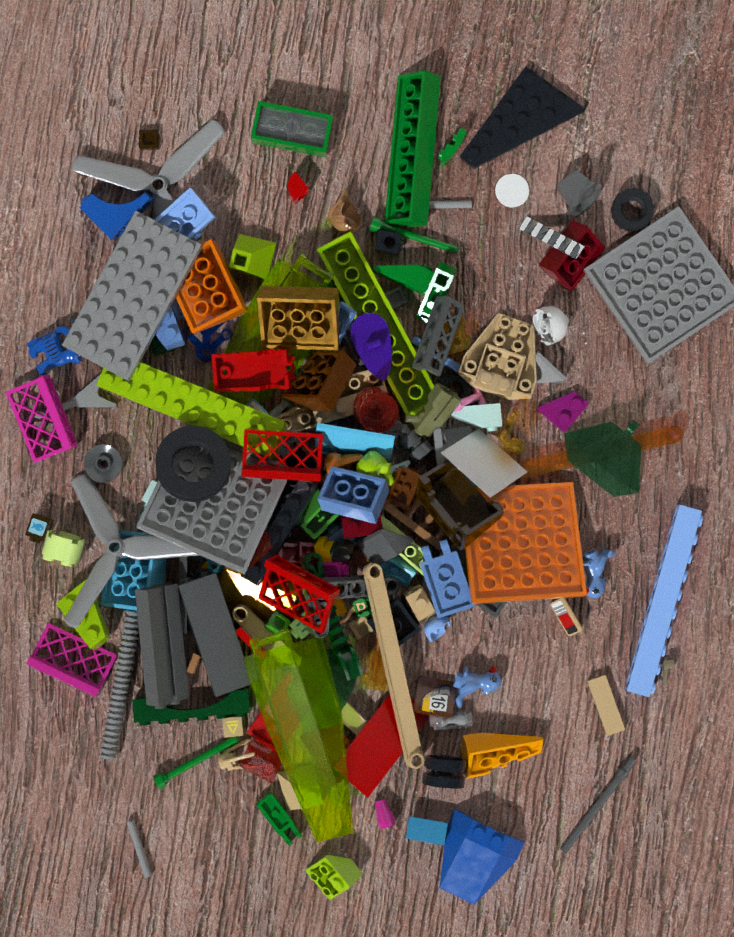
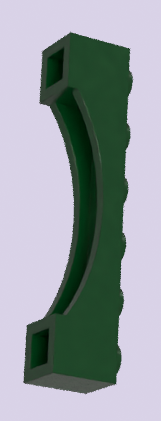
[132,688,251,726]

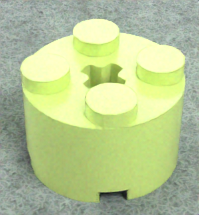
[42,530,85,567]

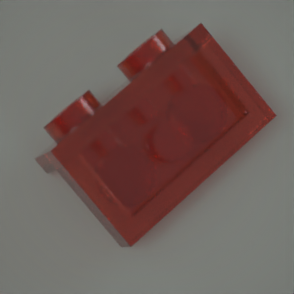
[238,741,285,784]

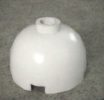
[533,306,569,345]

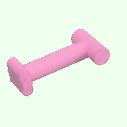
[454,388,486,412]

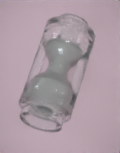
[429,710,473,730]

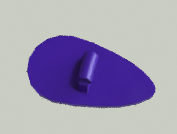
[350,313,392,380]

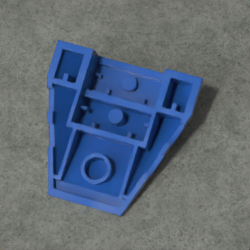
[439,809,525,905]

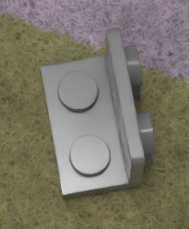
[433,427,471,466]

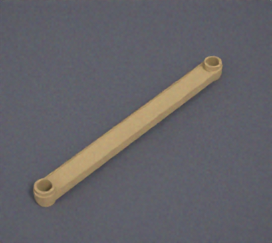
[363,563,424,769]
[232,604,368,736]

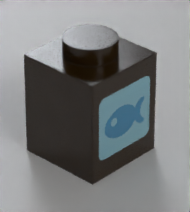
[25,513,54,544]

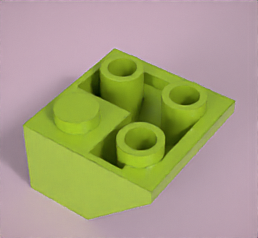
[229,234,277,280]
[305,855,363,900]

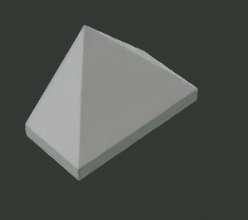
[535,352,566,384]

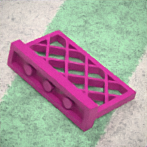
[5,375,78,463]
[26,623,118,698]

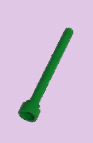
[369,216,459,253]
[153,736,239,789]

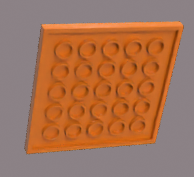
[465,482,587,604]

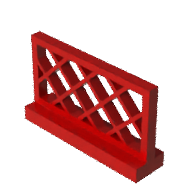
[241,429,323,482]
[258,555,340,634]

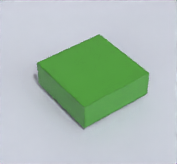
[264,610,291,638]

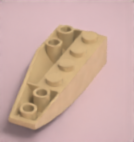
[277,370,391,432]

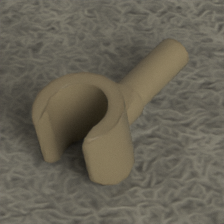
[662,658,675,685]

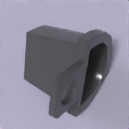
[557,170,602,216]

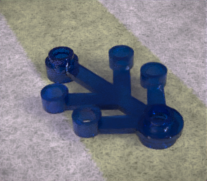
[182,315,232,362]

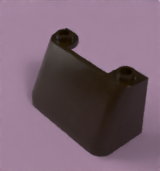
[416,460,504,550]

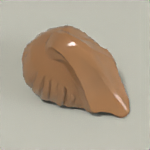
[327,188,362,234]

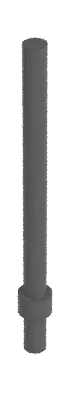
[560,757,637,853]

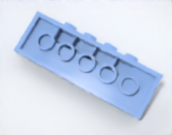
[155,188,216,242]

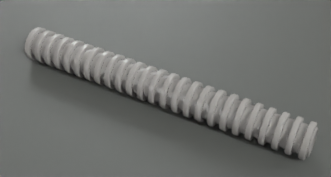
[99,610,139,760]

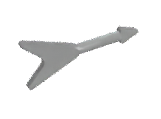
[25,374,117,422]

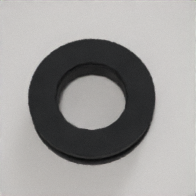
[155,426,231,502]

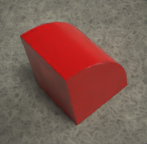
[288,172,310,204]

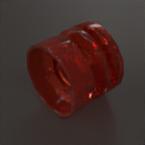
[353,387,399,433]

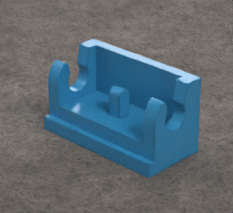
[405,816,448,846]

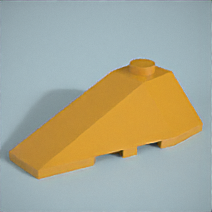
[461,732,543,779]

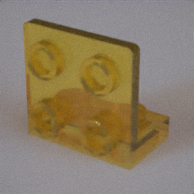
[497,409,526,456]

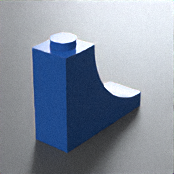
[79,193,155,240]

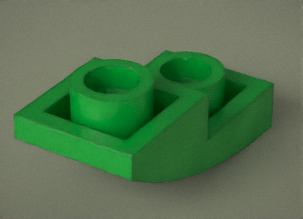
[438,128,467,167]

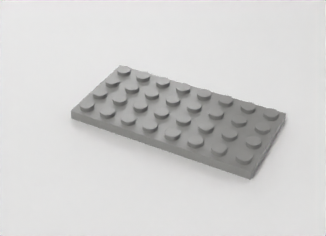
[62,211,203,381]

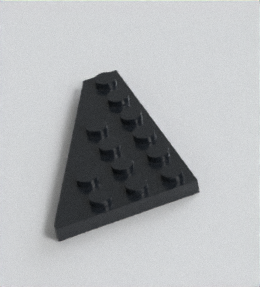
[459,66,586,170]

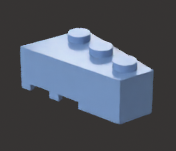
[155,306,186,351]

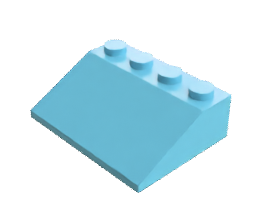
[315,423,395,463]
[100,530,167,610]

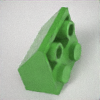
[300,489,340,540]

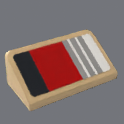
[550,598,583,636]

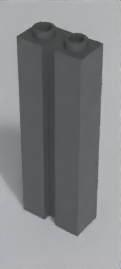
[178,570,253,697]
[135,583,189,709]

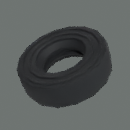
[438,372,471,399]

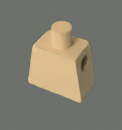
[403,583,437,624]

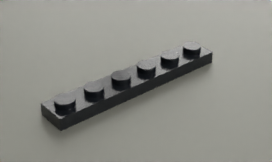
[241,480,319,586]

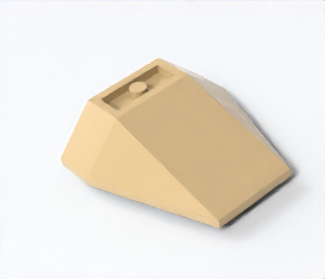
[458,313,537,400]

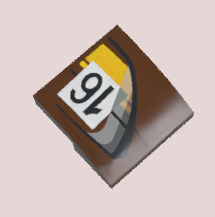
[413,675,456,719]

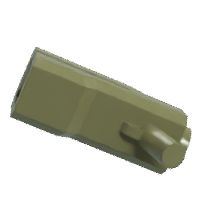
[405,383,462,437]

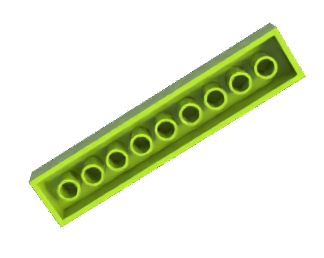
[317,231,435,415]
[96,362,289,460]

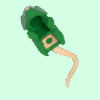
[339,597,389,623]

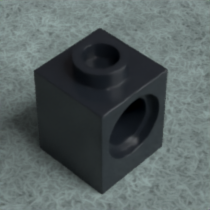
[375,230,404,256]

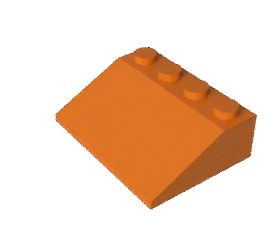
[176,239,249,334]

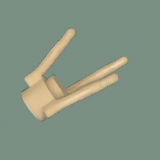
[218,738,267,771]

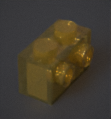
[440,313,471,357]

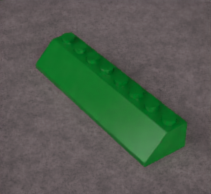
[384,70,441,227]

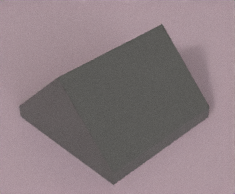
[358,529,413,564]

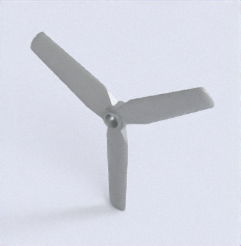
[72,120,225,219]
[64,474,199,628]

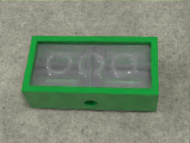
[251,101,334,158]

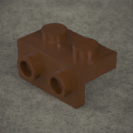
[385,465,423,510]

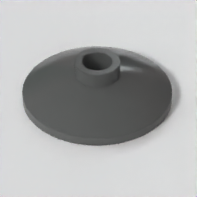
[84,444,122,483]

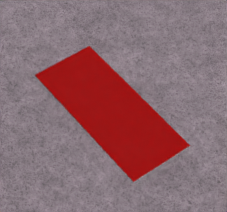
[333,694,431,798]

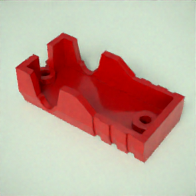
[211,349,296,393]

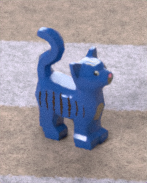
[27,319,82,376]

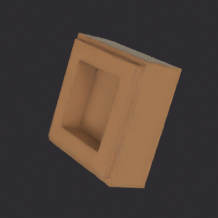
[187,652,202,674]

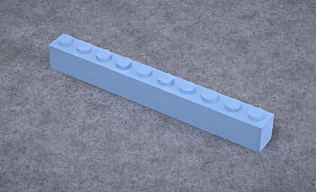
[624,504,703,697]

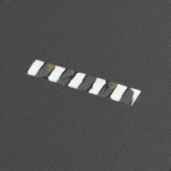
[518,217,585,259]

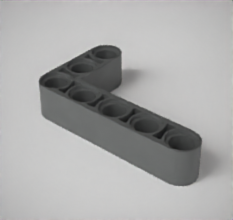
[305,574,400,638]

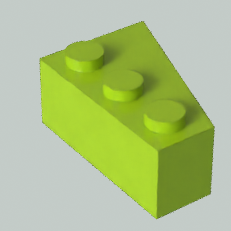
[56,579,111,650]

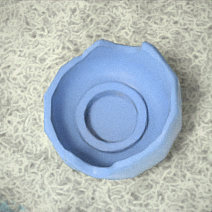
[423,615,451,643]

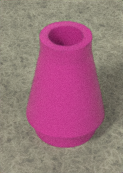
[374,799,396,829]

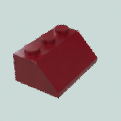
[538,220,605,292]

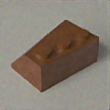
[278,350,357,412]

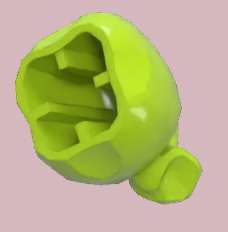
[356,451,394,486]

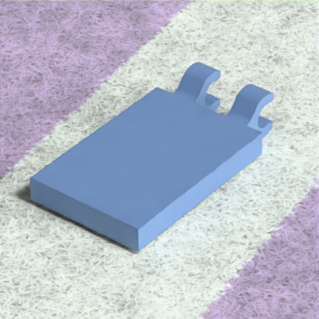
[420,539,475,618]

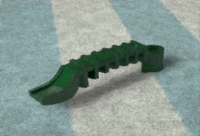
[301,553,363,681]

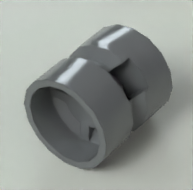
[399,430,434,464]

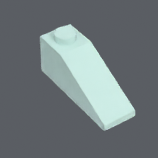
[450,403,502,432]

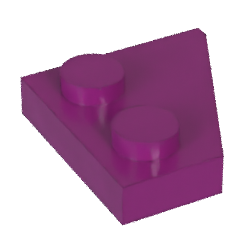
[536,391,589,433]

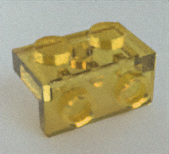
[361,650,388,692]

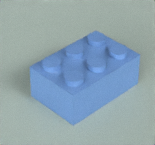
[318,466,389,524]

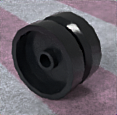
[422,755,467,789]

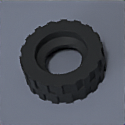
[611,188,655,232]

